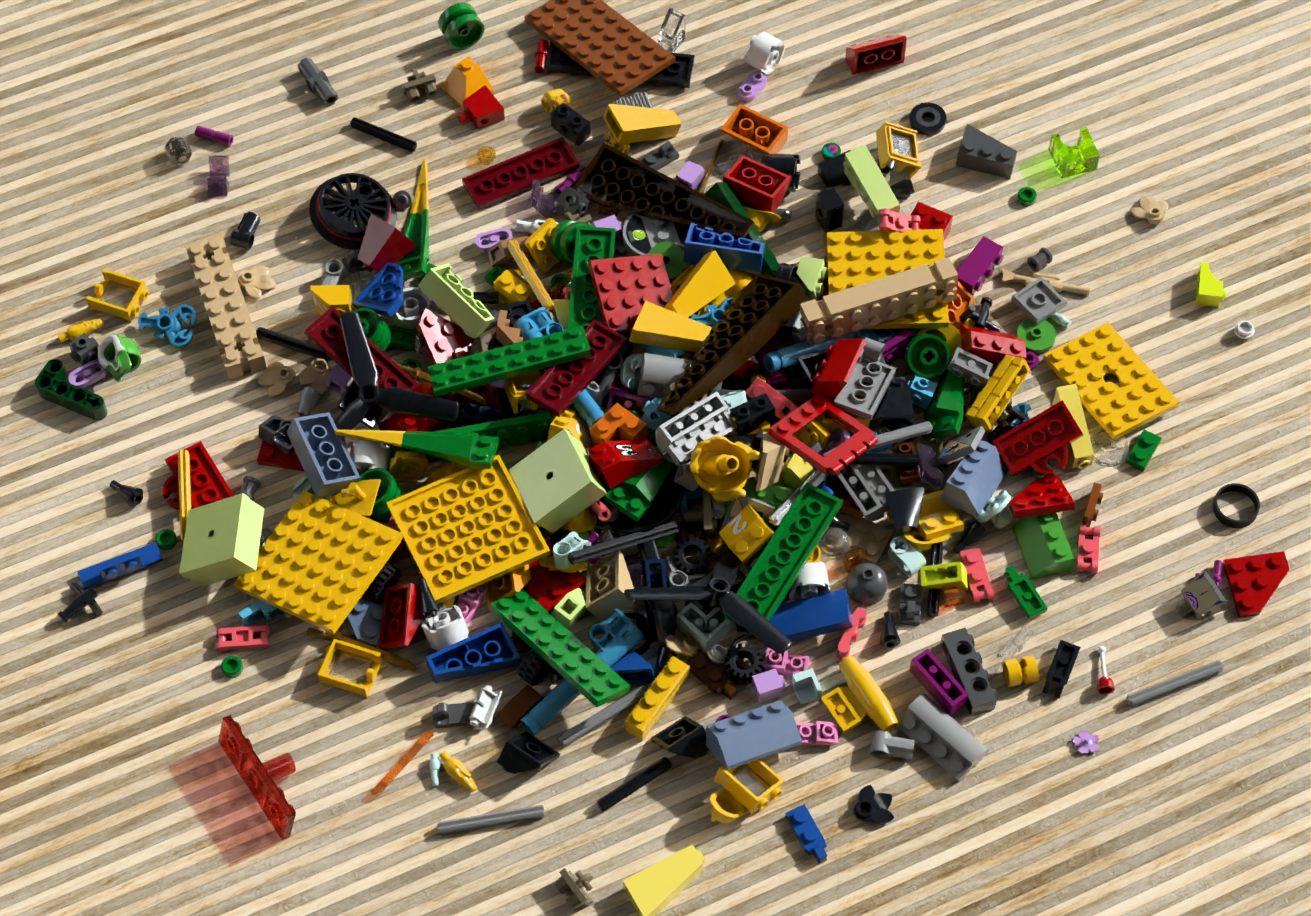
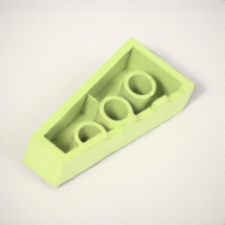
[843,145,900,223]
[418,263,495,339]

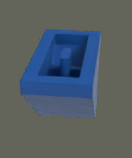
[611,650,656,684]

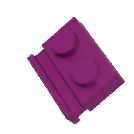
[882,329,912,365]

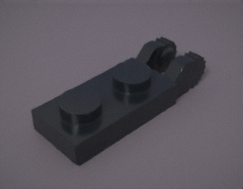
[1042,640,1081,698]

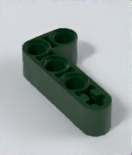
[35,359,108,421]

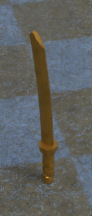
[697,139,724,195]
[396,363,487,407]
[307,627,417,671]

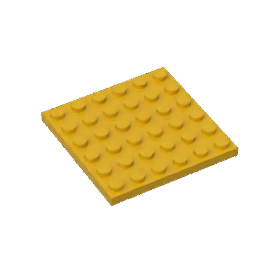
[827,229,949,329]
[386,455,550,604]
[233,490,404,634]

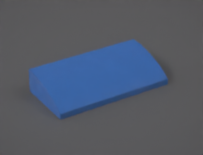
[770,589,853,642]

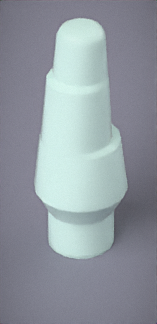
[1050,313,1071,328]
[429,753,441,786]

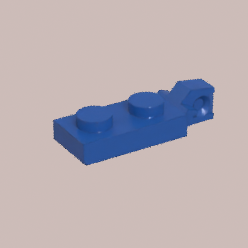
[785,804,828,864]

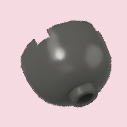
[846,563,888,605]

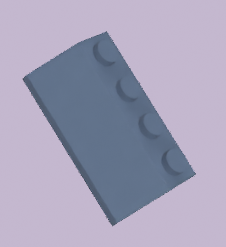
[287,412,360,498]
[941,440,1009,517]
[706,700,802,770]

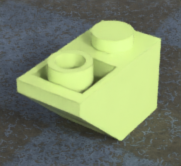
[796,257,828,301]
[553,588,587,630]

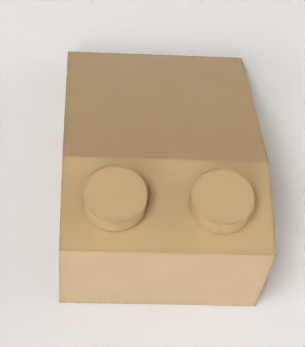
[755,432,790,491]
[586,550,634,622]

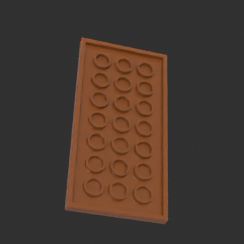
[524,0,675,97]

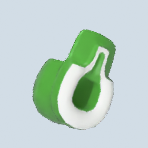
[98,334,141,382]

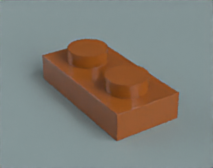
[1082,482,1104,527]

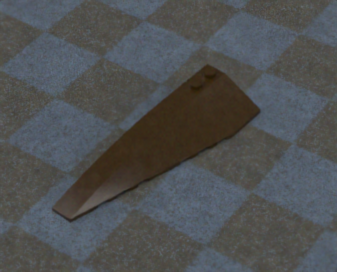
[572,143,755,238]
[657,274,807,416]

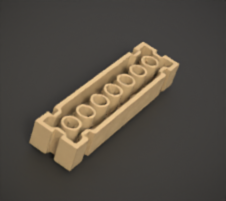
[185,235,267,380]
[800,257,958,345]

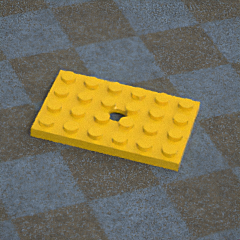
[1043,322,1180,440]

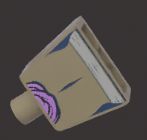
[1175,570,1230,620]

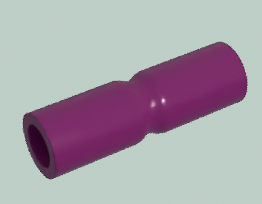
[195,125,234,146]

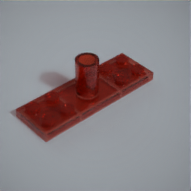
[218,715,296,841]

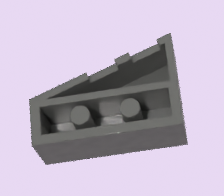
[956,124,1017,179]

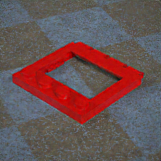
[768,394,878,476]

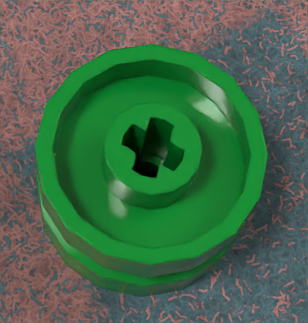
[438,2,485,50]
[550,220,593,263]
[353,308,391,351]
[904,334,950,378]
[356,468,405,521]

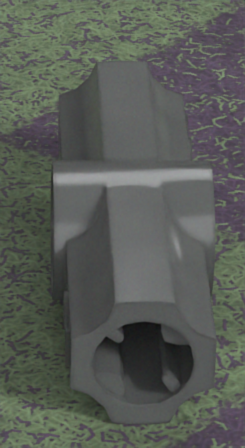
[297,58,338,106]

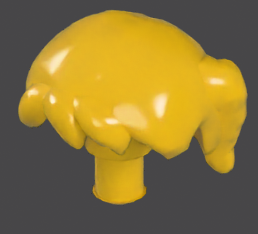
[689,436,761,503]

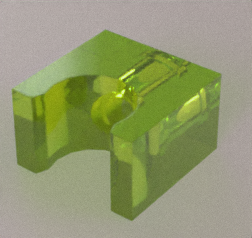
[1048,127,1100,178]

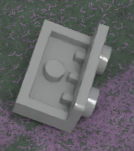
[947,347,993,387]

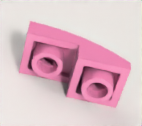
[455,586,487,625]
[763,648,810,676]
[796,721,838,746]

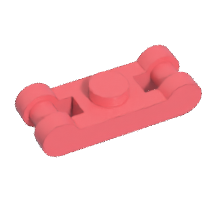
[878,208,921,232]
[1076,524,1100,574]
[836,607,867,661]
[216,625,270,652]

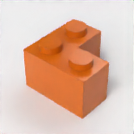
[590,403,649,445]

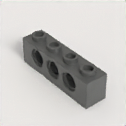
[940,627,998,716]

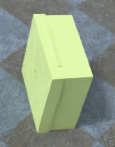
[509,429,607,533]
[179,493,264,586]

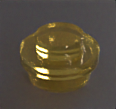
[477,146,496,164]

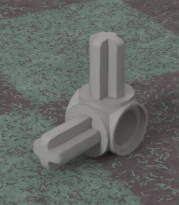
[665,557,706,587]

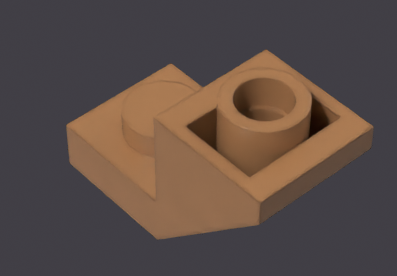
[487,236,531,267]
[495,310,523,346]

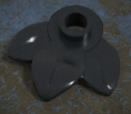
[854,785,894,824]

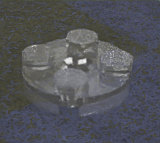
[1090,429,1129,467]

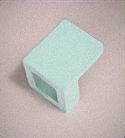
[792,668,822,705]

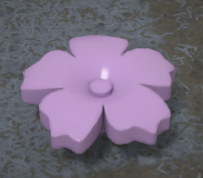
[1072,730,1099,755]

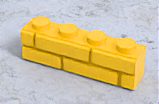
[966,354,1030,431]
[625,656,690,741]

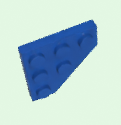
[352,262,403,317]

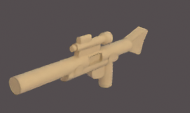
[1001,268,1090,295]

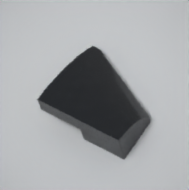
[817,150,851,187]
[258,416,295,456]
[885,487,925,535]

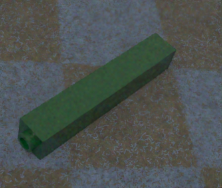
[704,182,780,277]

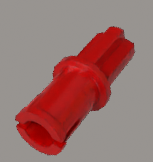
[534,38,549,74]

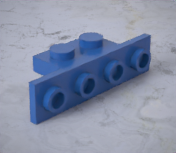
[77,542,163,590]

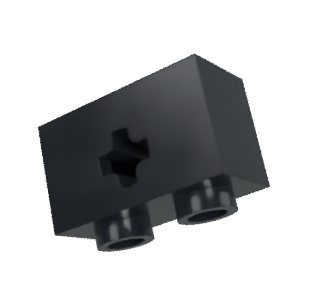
[550,102,591,146]
[815,187,844,233]
[730,393,776,436]

